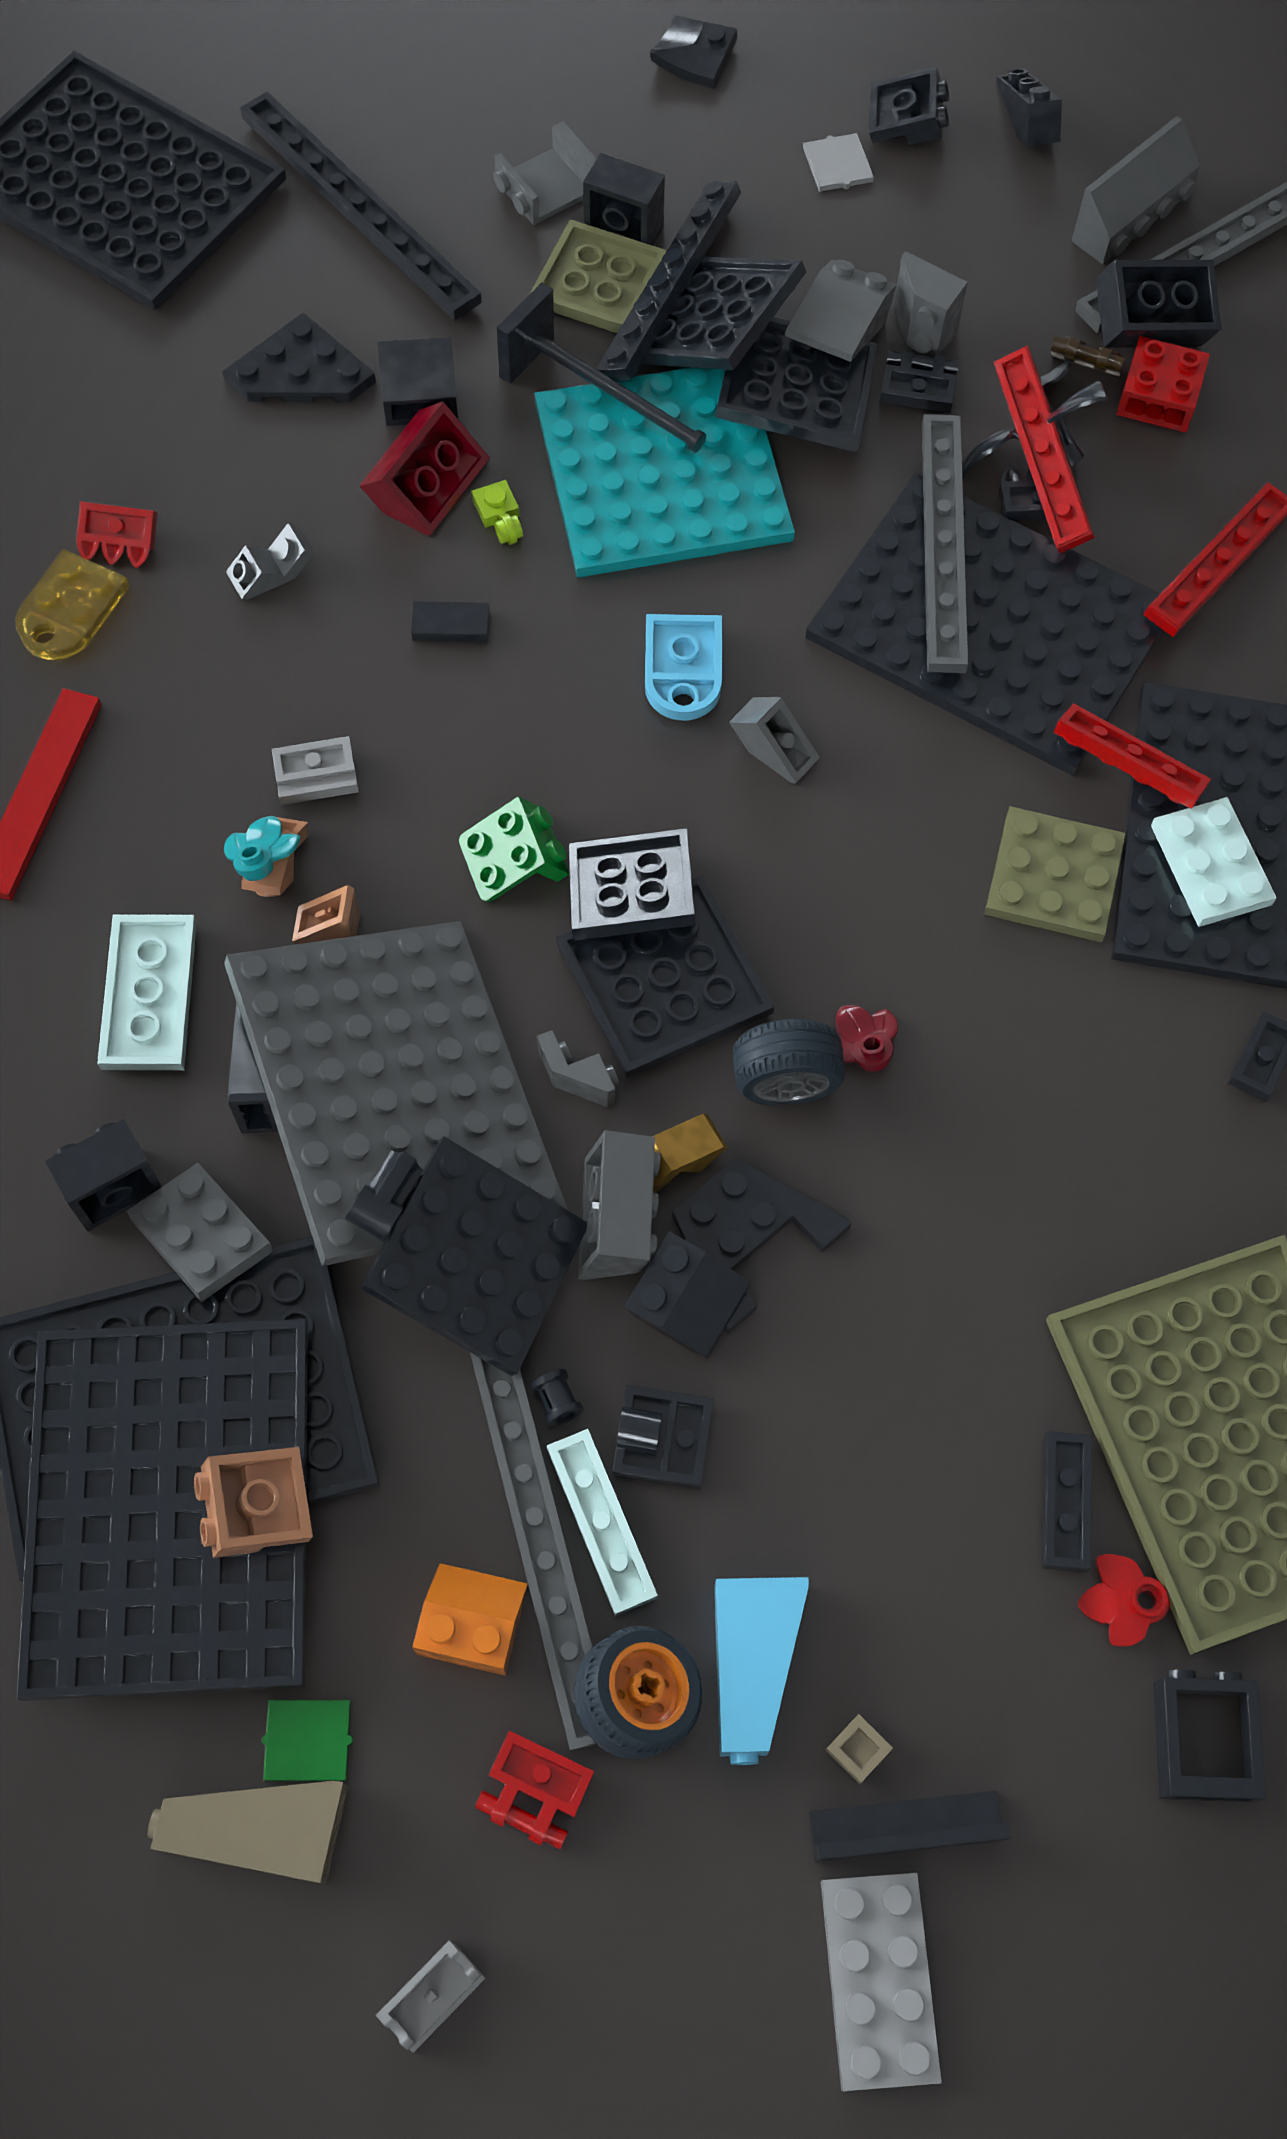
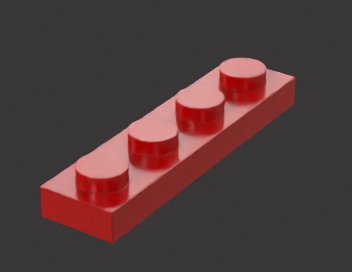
[1053,703,1211,809]

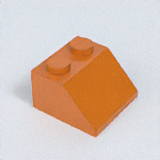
[412,1563,528,1676]

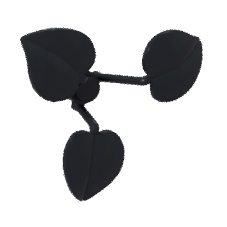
[962,360,1108,481]

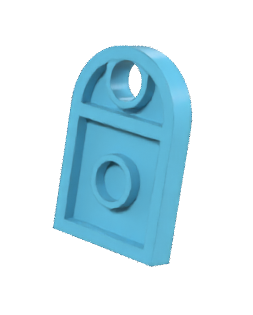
[645,614,722,721]

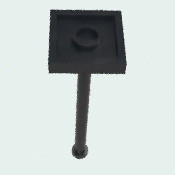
[496,282,706,453]

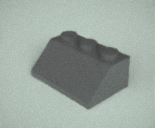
[578,1130,660,1280]

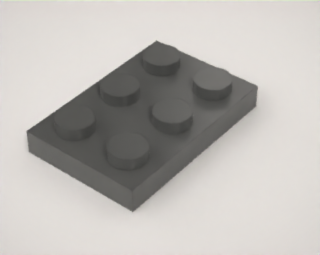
[127,1163,273,1302]

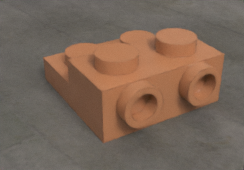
[194,1447,313,1558]

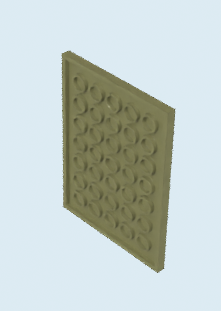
[1046,1235,1287,1655]

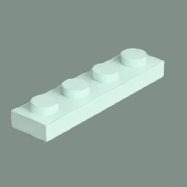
[547,1429,658,1616]

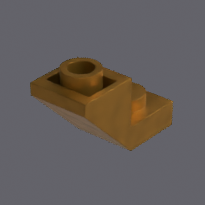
[653,1113,728,1193]

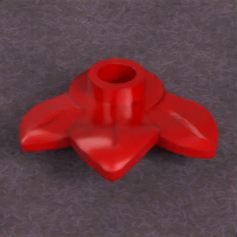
[1077,1554,1170,1647]

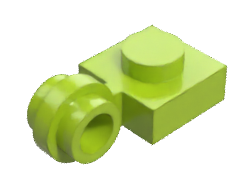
[471,480,523,545]

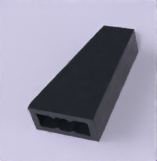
[227,1001,279,1133]

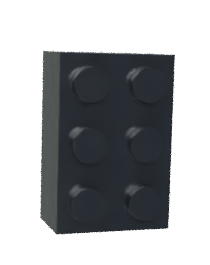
[1096,260,1222,348]

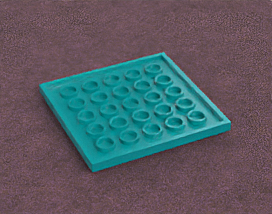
[535,367,795,578]

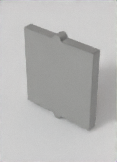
[803,133,874,192]

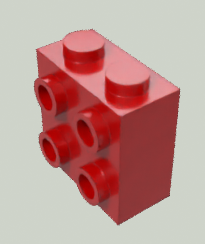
[1116,336,1210,433]

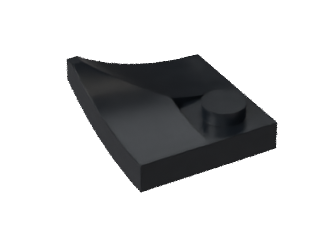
[650,15,738,89]

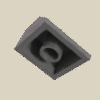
[893,251,968,357]

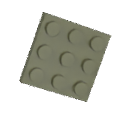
[530,219,667,333]
[984,806,1125,943]

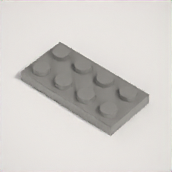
[821,1873,942,2091]

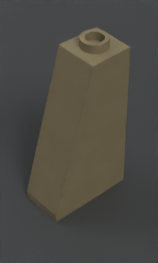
[147,1781,349,1885]

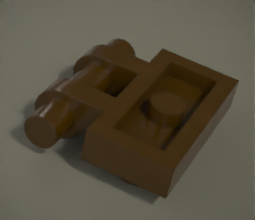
[1050,336,1125,378]

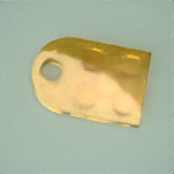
[15,549,130,660]

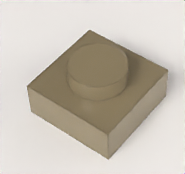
[825,1714,893,1784]

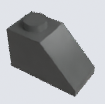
[729,697,820,783]

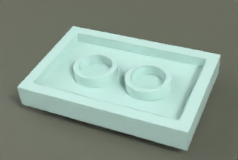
[1151,797,1277,927]

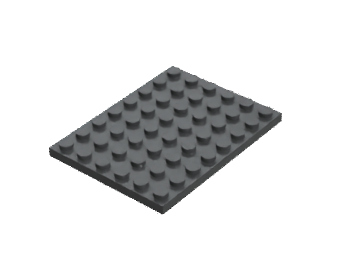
[224,921,567,1266]

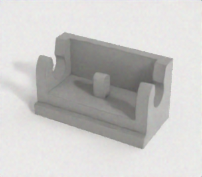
[376,1940,486,2053]

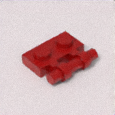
[475,1731,594,1849]

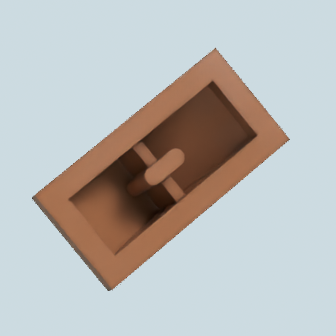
[292,885,361,944]

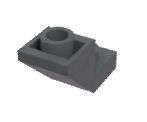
[226,523,315,600]
[537,1030,620,1107]

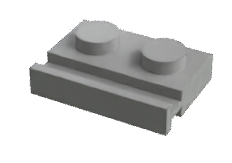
[272,736,359,805]

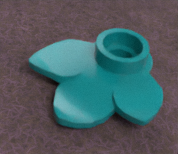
[224,816,301,881]

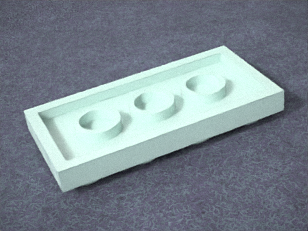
[97,914,197,1070]

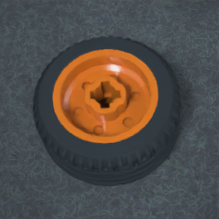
[574,1626,703,1759]

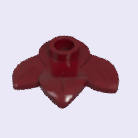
[836,1005,898,1072]

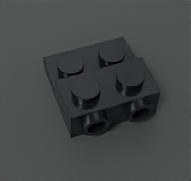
[869,67,950,146]

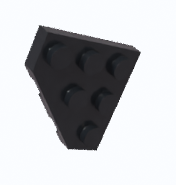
[222,312,376,402]

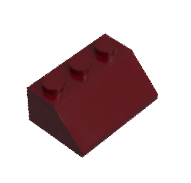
[359,402,490,536]

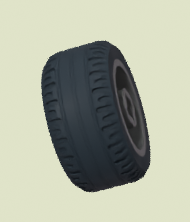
[732,1019,845,1105]

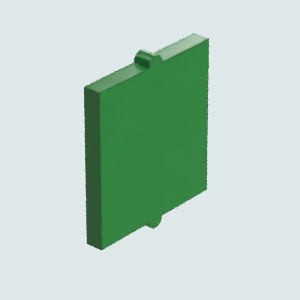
[261,1700,353,1781]

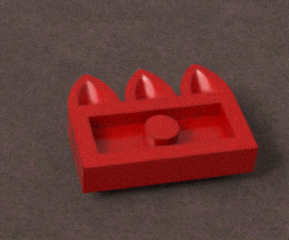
[77,501,158,568]

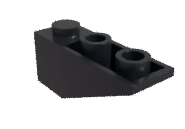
[997,68,1062,147]

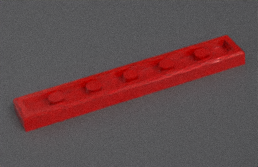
[994,346,1095,554]
[1143,482,1287,637]
[0,688,102,901]

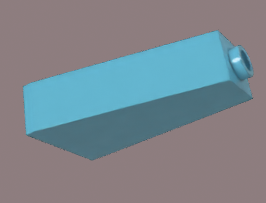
[714,1577,809,1765]

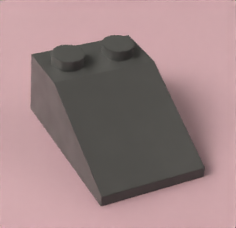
[785,260,897,362]

